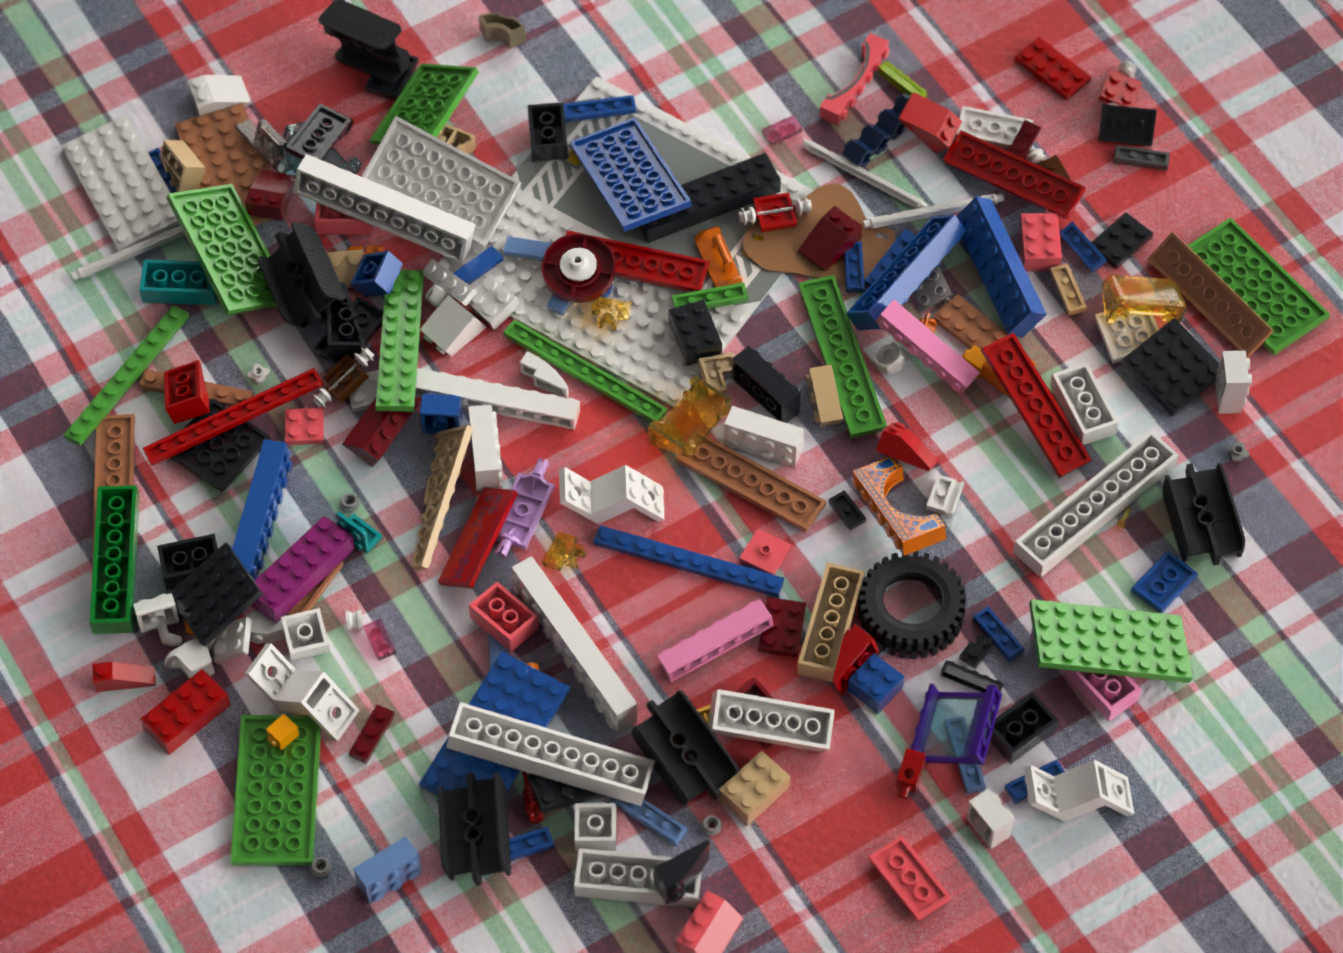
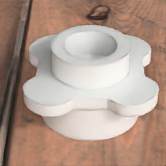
[247,364,270,383]

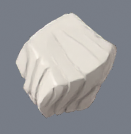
[874,342,908,374]

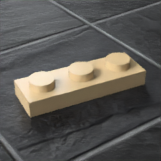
[1050,263,1087,316]

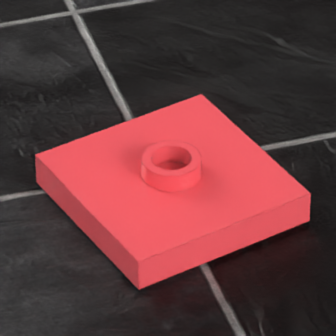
[739,529,792,575]

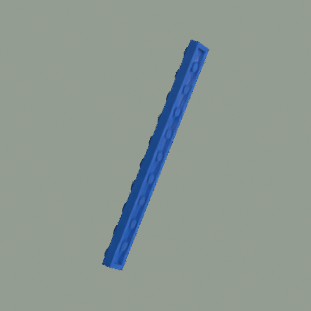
[594,525,784,598]

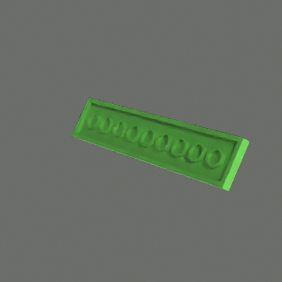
[376,270,424,412]
[798,275,887,438]

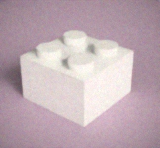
[468,274,521,330]
[966,789,1014,849]
[574,803,616,851]

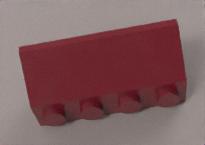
[342,397,419,467]

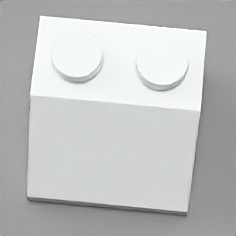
[133,593,179,633]
[281,608,329,661]

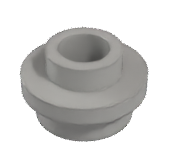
[340,493,359,512]
[702,816,722,836]
[311,857,331,878]

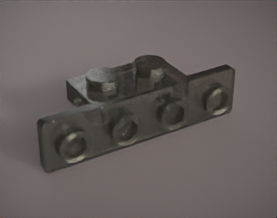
[235,119,294,173]

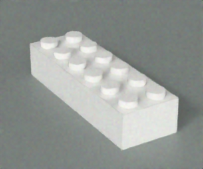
[708,689,835,753]
[574,848,702,908]

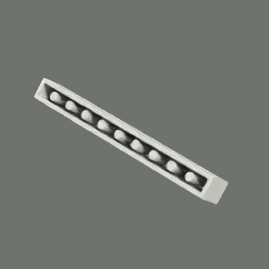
[415,368,580,430]

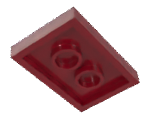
[758,597,806,657]

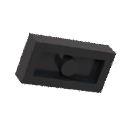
[828,490,866,531]

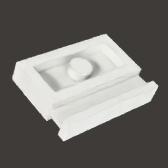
[926,474,964,517]

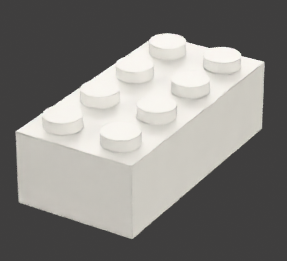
[1050,363,1119,445]
[469,405,503,491]
[724,406,804,467]

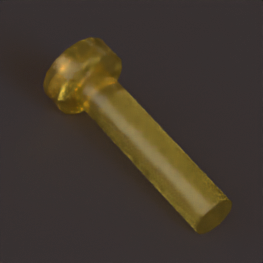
[1116,507,1132,529]

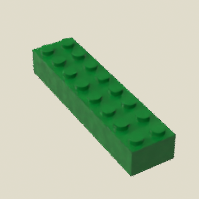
[90,485,140,634]

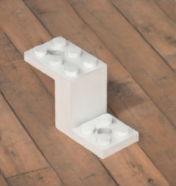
[559,465,665,524]
[244,643,360,741]
[1024,760,1134,822]

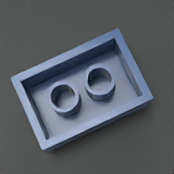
[353,836,422,904]

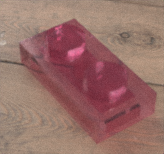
[762,115,802,146]
[363,619,396,661]

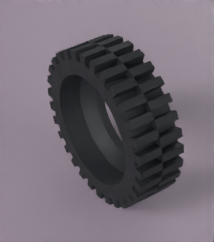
[858,551,966,659]

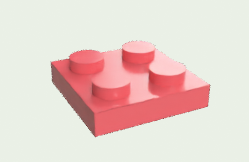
[285,407,324,446]

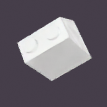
[420,295,487,356]

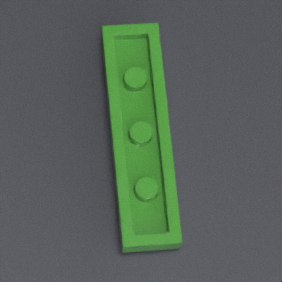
[672,283,748,309]

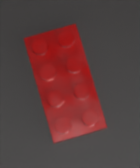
[1015,36,1091,101]

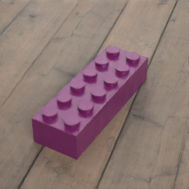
[251,516,354,624]

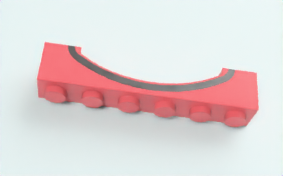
[819,33,890,126]

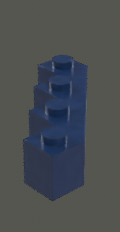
[842,94,910,166]

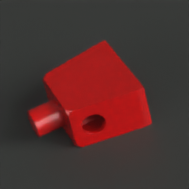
[897,748,926,800]

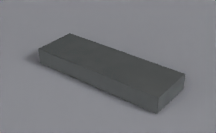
[1113,145,1170,171]

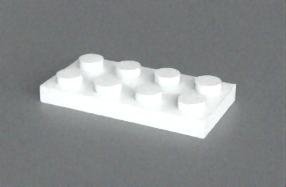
[955,106,1033,149]

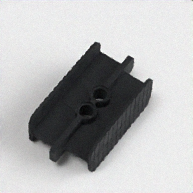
[319,0,410,83]
[257,222,346,328]
[1162,463,1245,566]
[631,690,739,806]
[438,772,512,886]

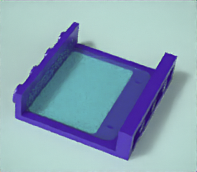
[910,683,1002,765]

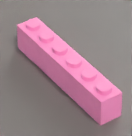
[875,300,980,394]
[657,599,774,682]

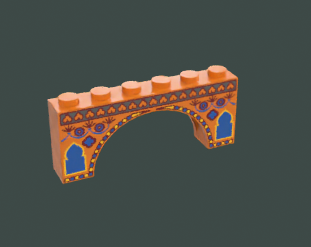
[852,457,946,556]

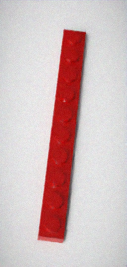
[143,368,323,466]

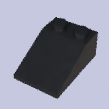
[653,839,710,905]

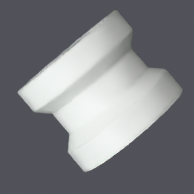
[345,610,363,630]

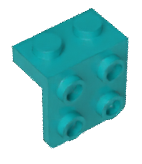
[335,512,383,554]

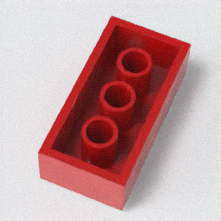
[140,669,231,755]

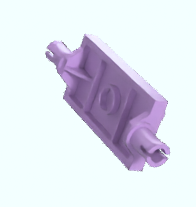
[495,458,555,559]

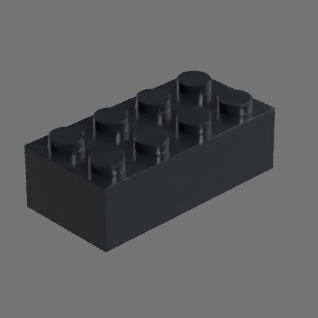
[732,346,801,423]

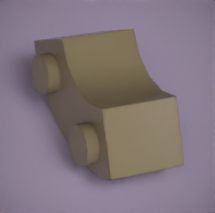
[479,13,526,48]

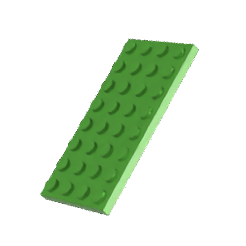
[166,184,277,315]
[1188,217,1331,356]
[1029,599,1193,683]
[230,715,322,866]

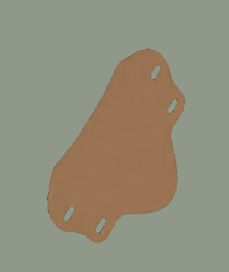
[743,184,896,290]

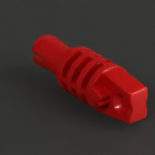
[522,771,544,824]

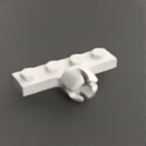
[423,259,477,308]

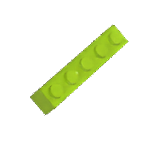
[878,61,927,98]

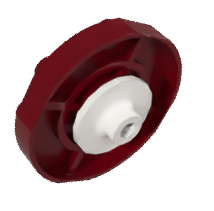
[541,233,616,303]

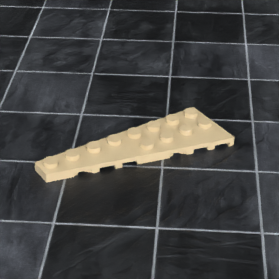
[411,425,473,571]

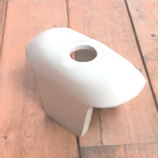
[164,638,215,679]

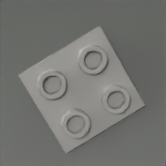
[911,266,953,313]

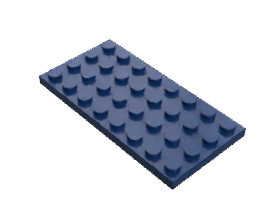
[569,117,692,232]
[419,651,571,796]

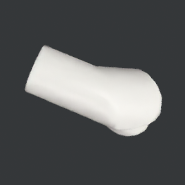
[157,624,182,647]

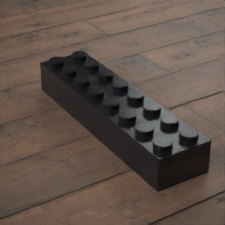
[639,152,781,243]

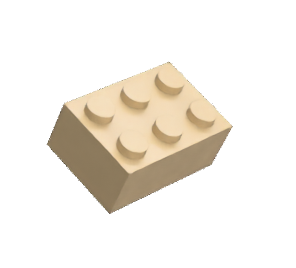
[719,751,791,826]

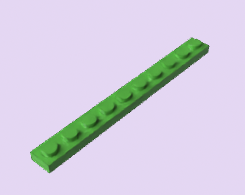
[64,305,189,446]
[503,319,668,425]

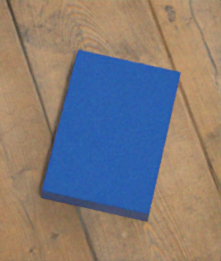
[1130,551,1198,613]

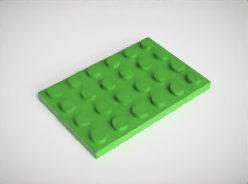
[370,63,479,146]

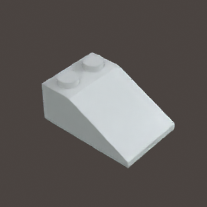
[187,75,252,116]

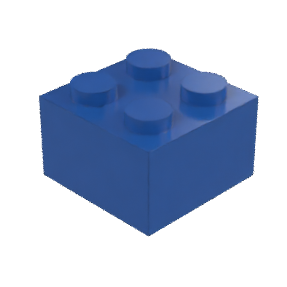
[350,251,403,297]
[420,393,463,434]
[847,653,905,714]

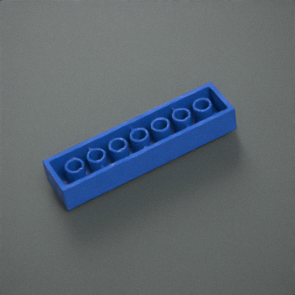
[956,196,1047,337]
[846,215,967,330]
[232,439,292,580]

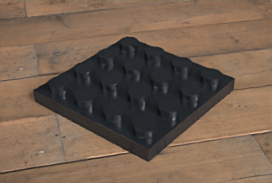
[1121,317,1219,416]
[170,398,271,493]
[169,542,264,647]

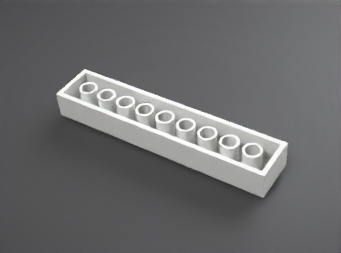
[294,154,476,263]
[1013,431,1179,578]
[511,556,638,733]
[446,702,655,806]

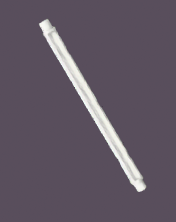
[802,139,928,209]
[862,193,1004,229]
[70,226,185,280]

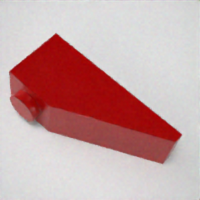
[92,662,156,692]

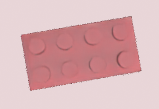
[868,835,951,922]

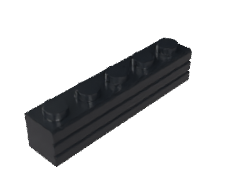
[941,660,1003,693]

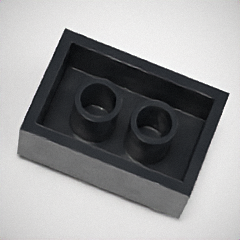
[527,102,568,161]
[669,299,722,366]
[157,533,218,590]
[990,692,1059,764]

